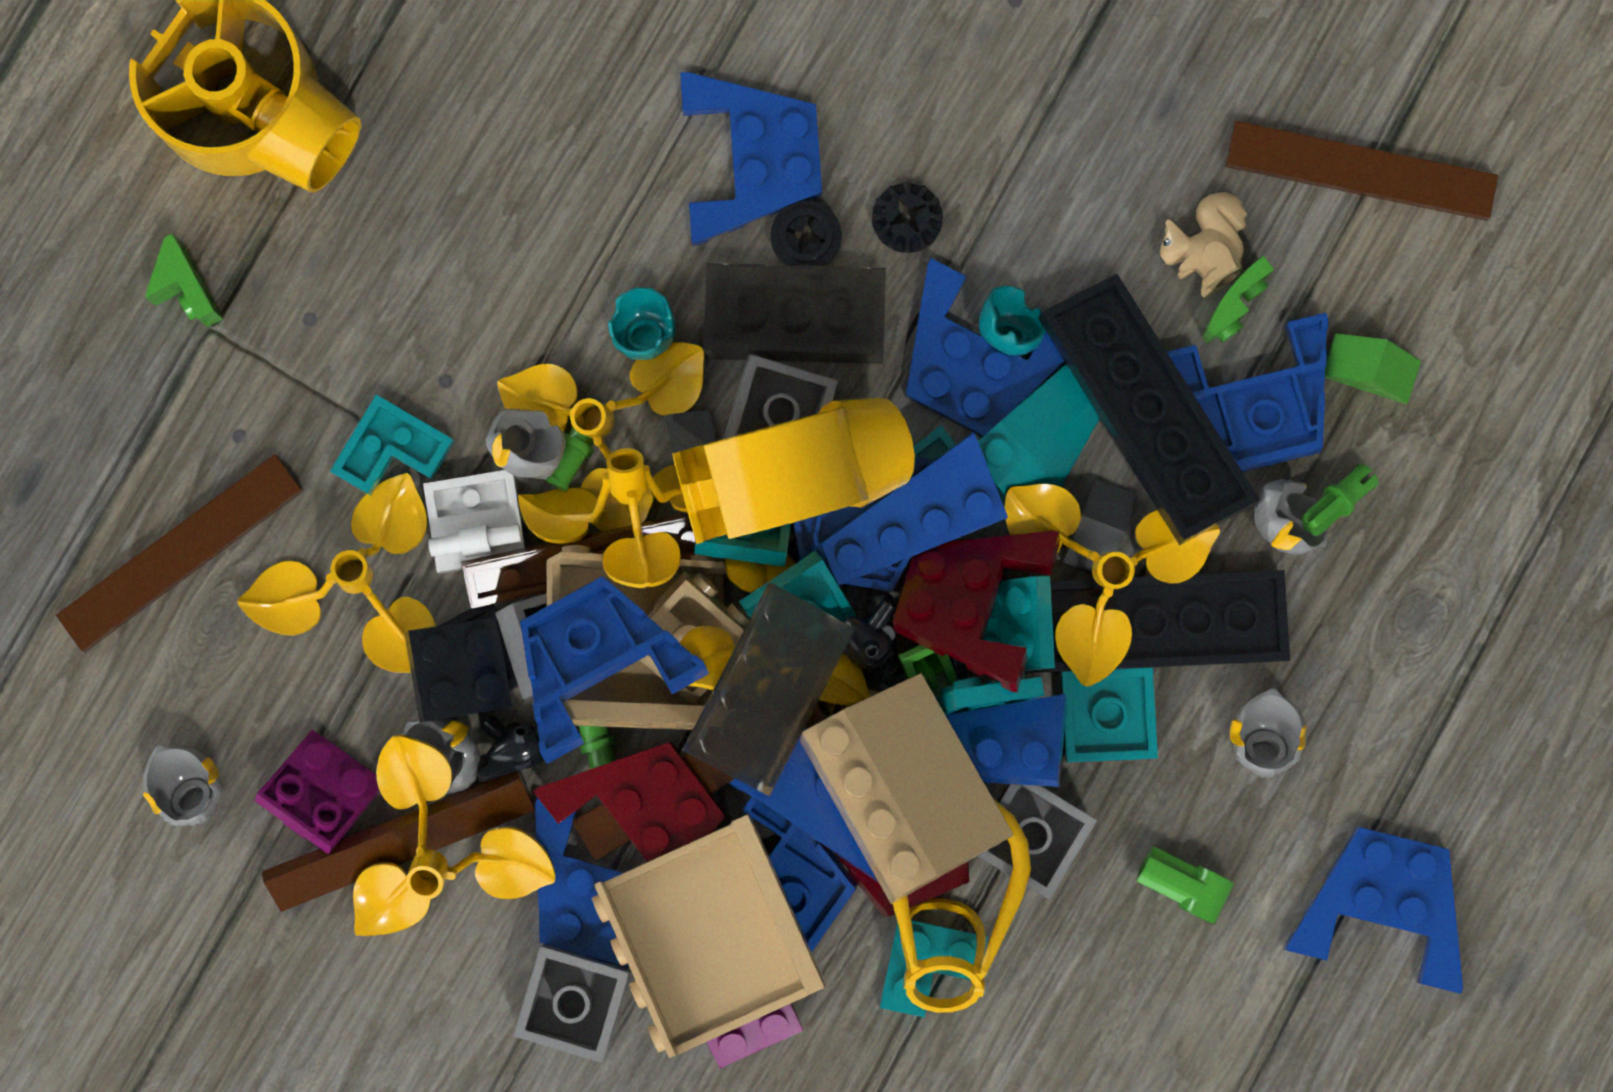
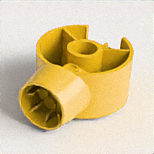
[129,0,362,193]
[672,397,915,544]

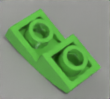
[1202,255,1274,344]

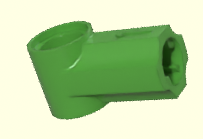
[1135,846,1234,925]

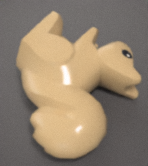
[1160,192,1247,299]

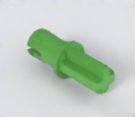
[1300,464,1379,536]

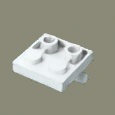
[423,470,526,574]

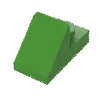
[145,234,223,327]

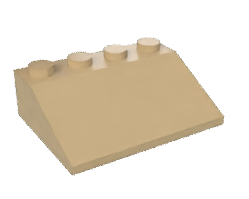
[799,673,1013,904]

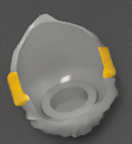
[486,408,566,479]
[1254,478,1327,555]
[1229,687,1307,778]
[404,718,480,795]
[143,744,224,827]

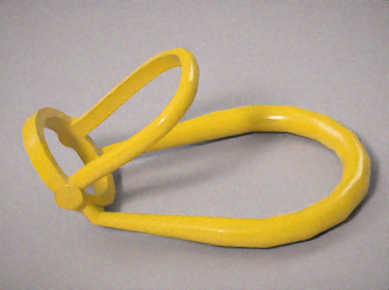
[892,797,1031,1013]

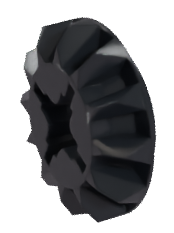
[872,181,943,253]
[770,201,842,272]

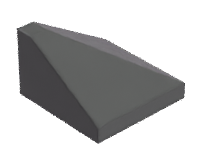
[665,409,716,453]

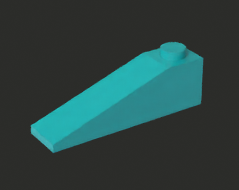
[978,364,1100,503]

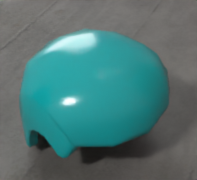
[978,285,1046,356]
[608,287,677,360]

